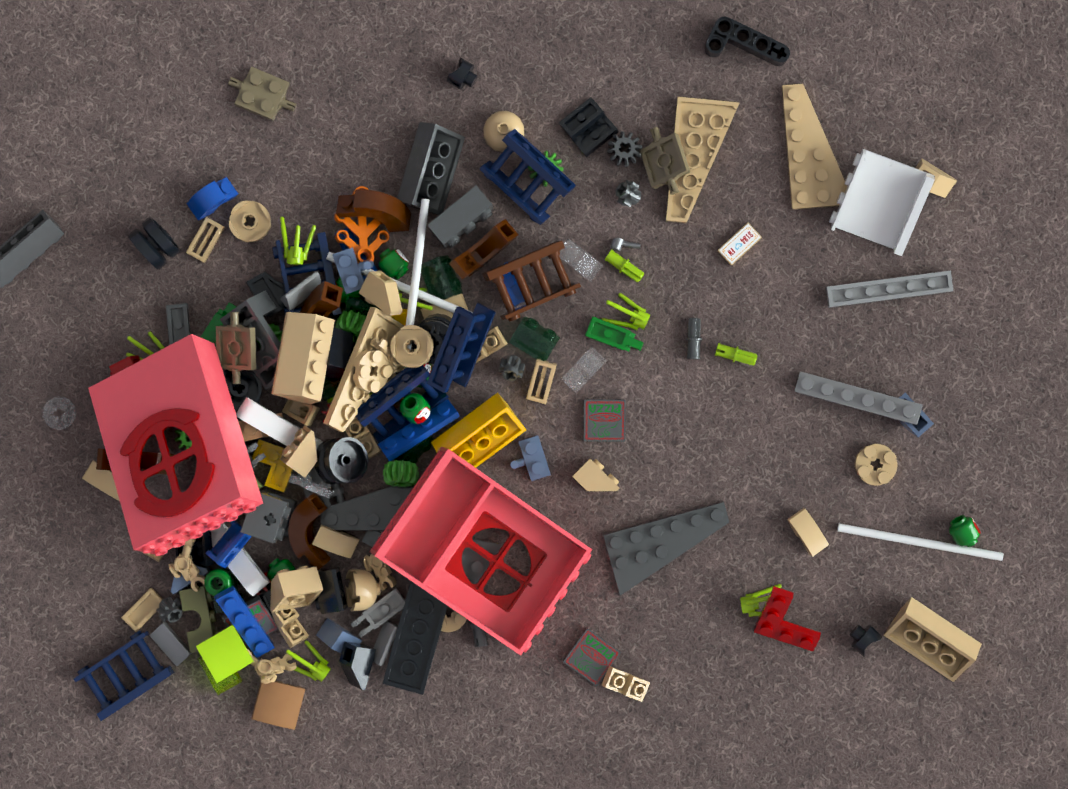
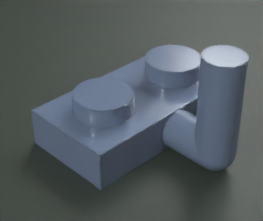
[332,247,374,294]
[510,435,551,481]

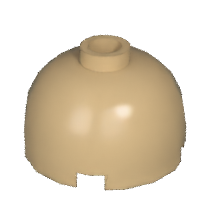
[483,111,524,152]
[345,569,381,612]

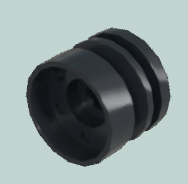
[411,313,452,364]

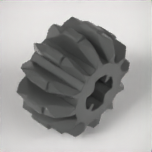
[607,131,642,167]

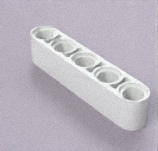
[236,397,323,450]
[211,523,270,596]

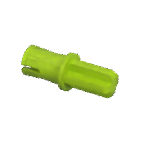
[605,250,644,282]
[715,343,757,366]

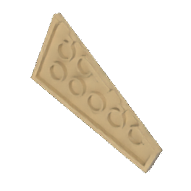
[782,84,847,210]
[666,97,739,223]
[324,307,404,432]

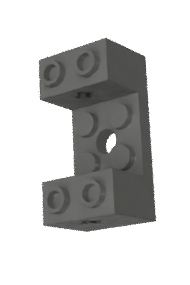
[220,290,280,390]
[240,490,297,543]

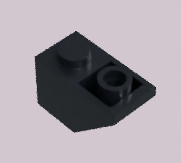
[339,641,376,690]

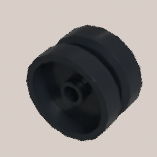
[128,216,181,270]
[223,369,262,418]
[315,437,369,484]

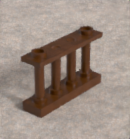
[482,240,581,322]

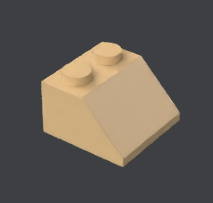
[270,566,323,612]

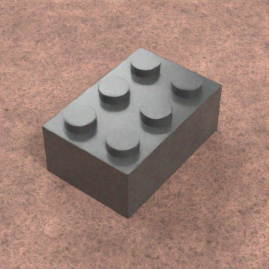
[428,185,493,249]

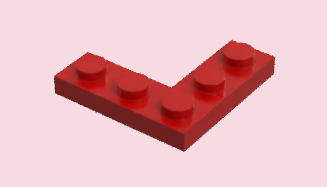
[754,586,821,651]

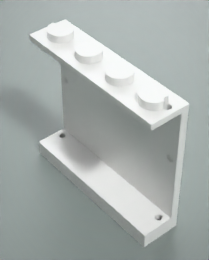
[829,149,935,256]

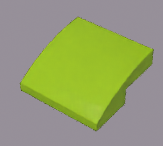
[196,625,254,683]

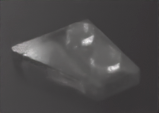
[288,474,334,499]

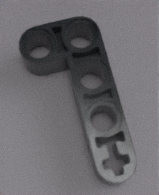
[705,16,790,66]

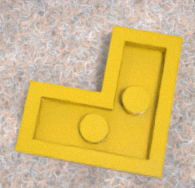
[252,439,293,493]

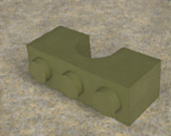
[179,586,219,653]

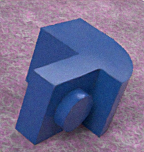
[186,177,238,220]

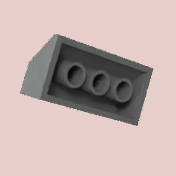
[397,122,465,215]

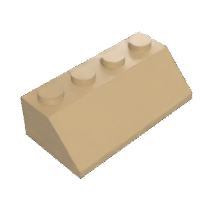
[271,312,335,405]
[883,597,982,682]

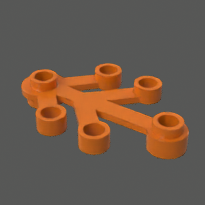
[334,186,390,263]

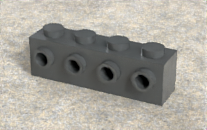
[0,209,64,289]

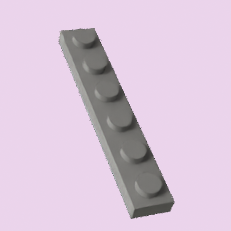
[826,270,953,308]
[795,371,923,425]

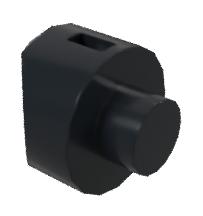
[446,57,478,89]
[850,625,882,657]

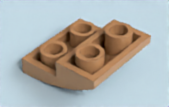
[251,681,305,730]

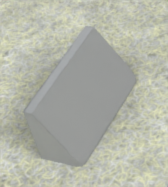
[281,272,321,311]
[373,621,399,666]
[149,622,192,667]

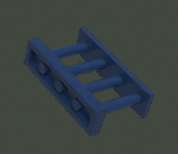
[479,129,576,225]
[272,232,341,317]
[427,303,496,393]
[356,365,449,443]
[74,631,175,721]

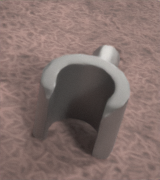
[610,238,641,251]

